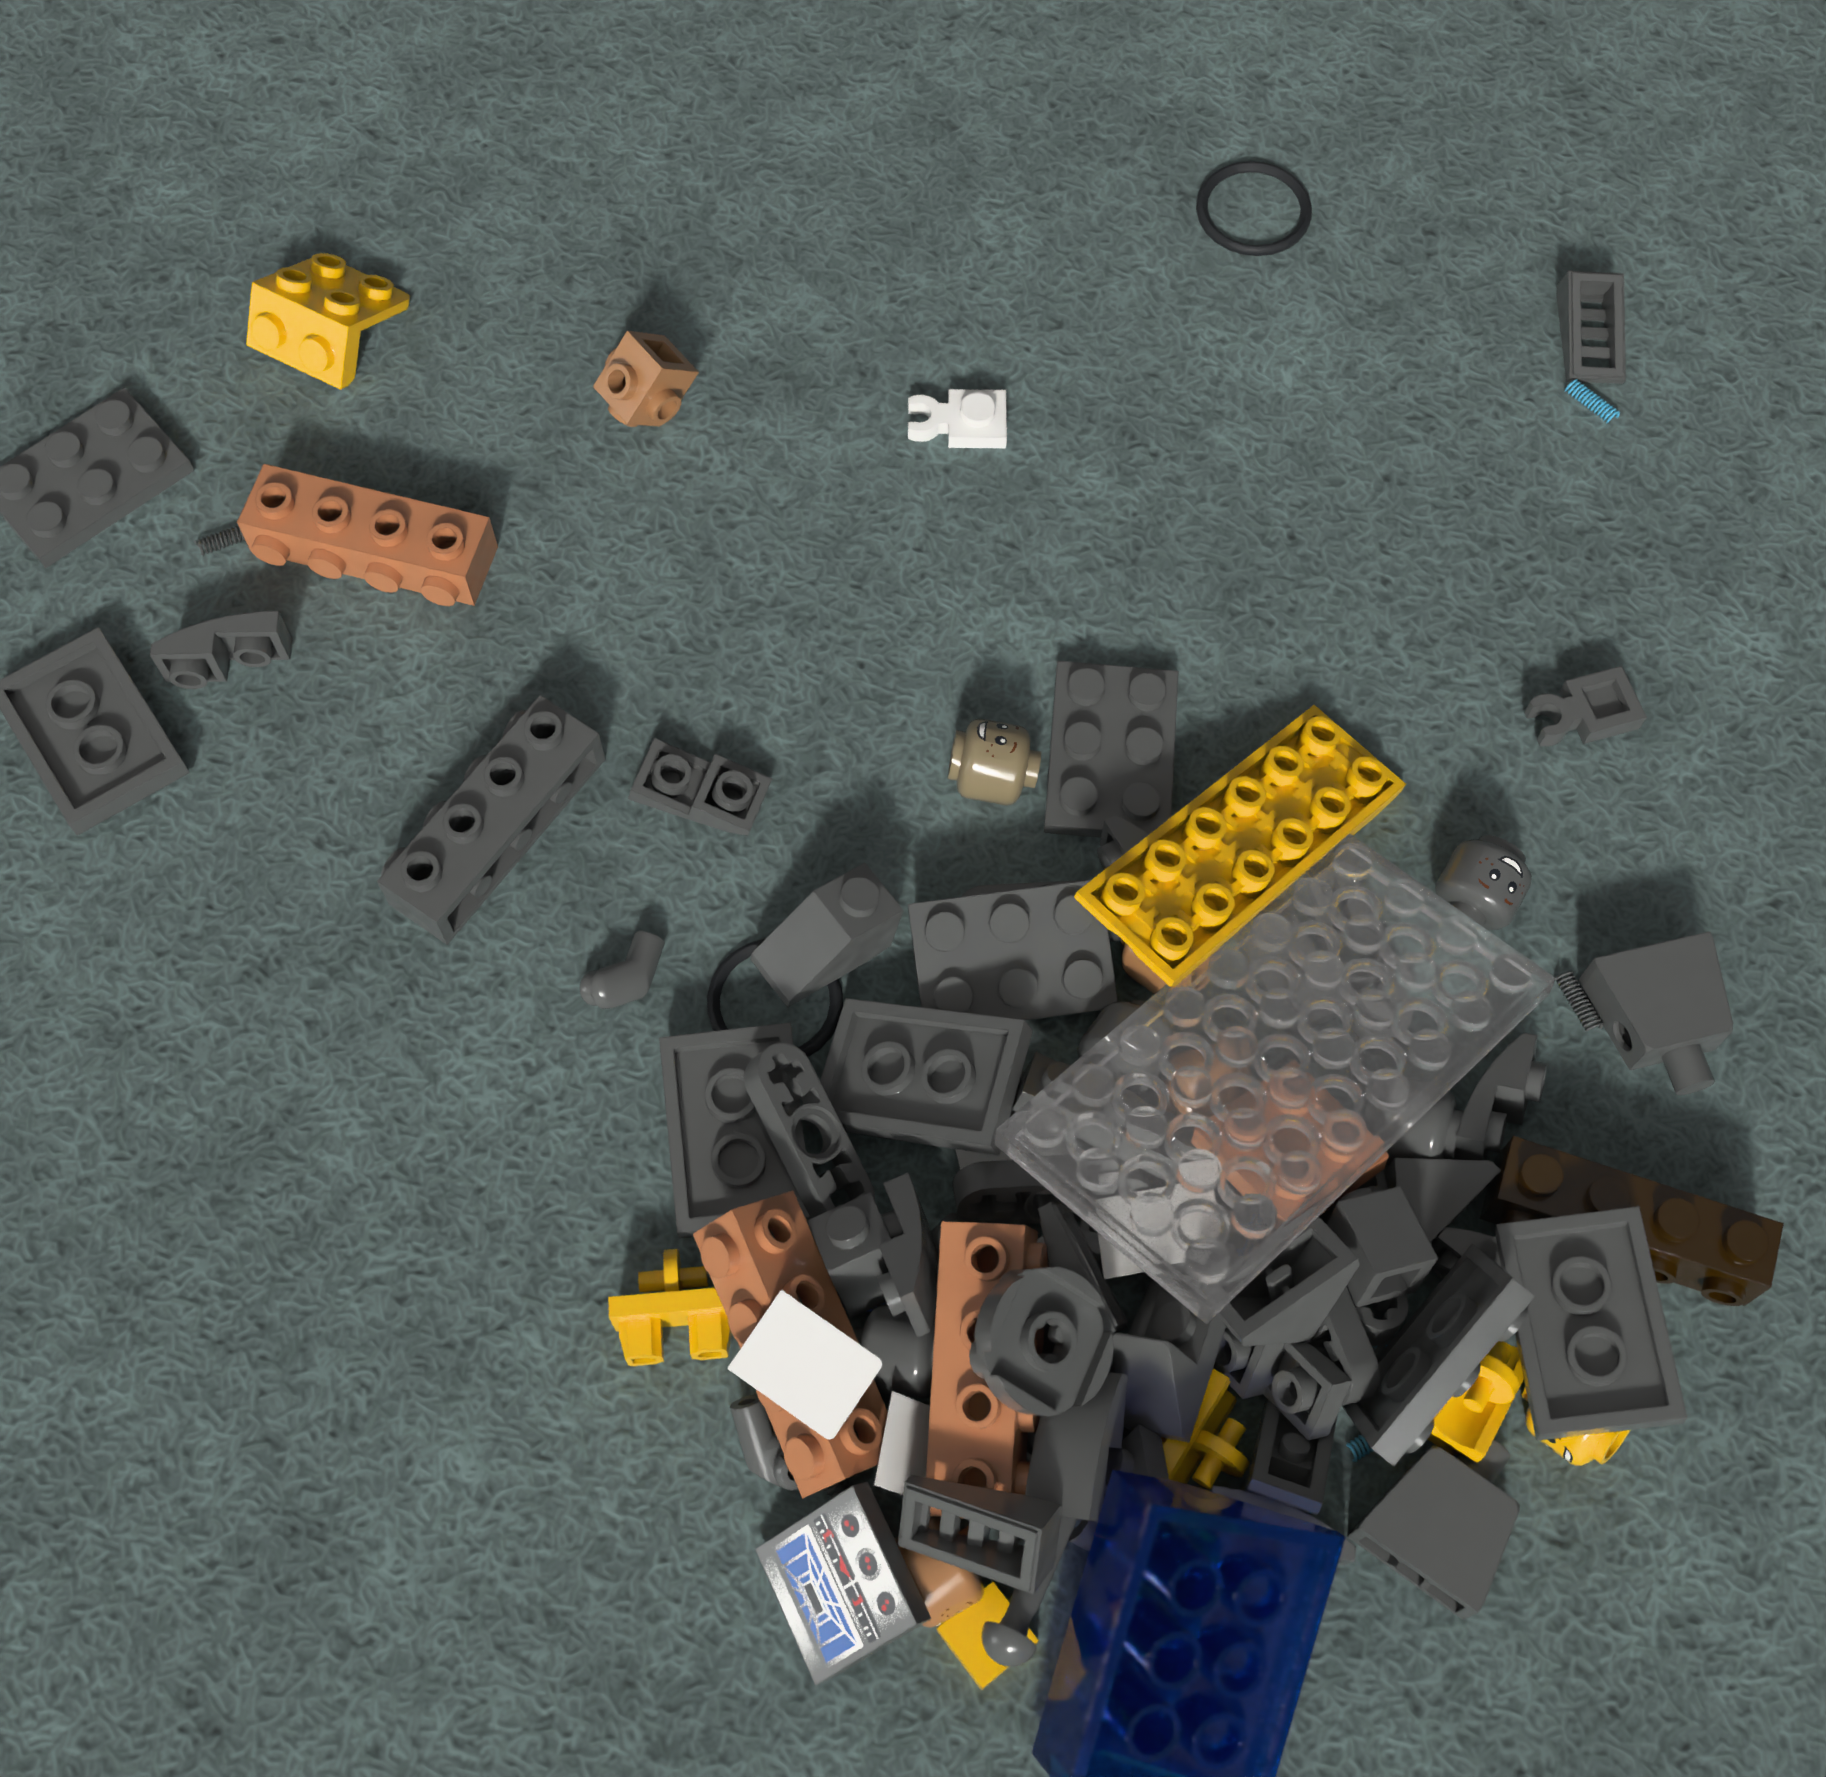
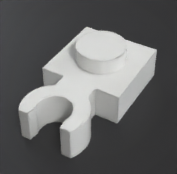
[908,389,1007,448]

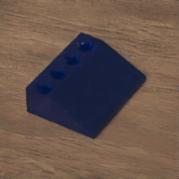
[1031,1470,1346,1777]

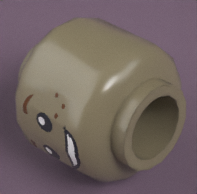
[947,719,1041,805]

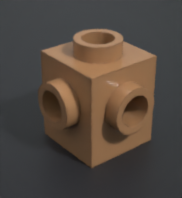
[593,331,699,427]

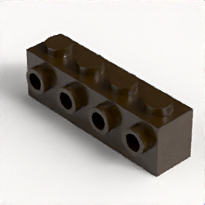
[1480,1136,1784,1306]

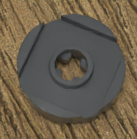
[969,1267,1114,1416]

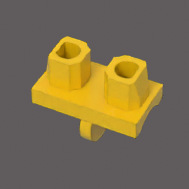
[608,1249,732,1366]
[1427,1341,1524,1463]
[1161,1369,1249,1501]

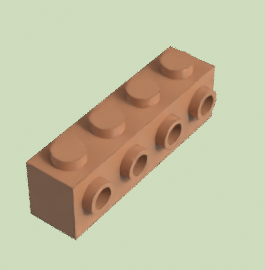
[237,464,498,606]
[693,1191,888,1499]
[926,1221,1048,1519]

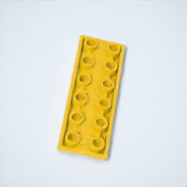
[1074,705,1406,987]

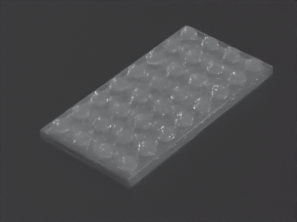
[995,833,1556,1324]

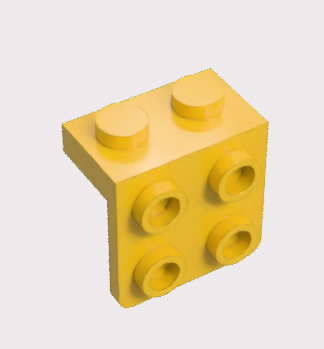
[246,253,410,390]

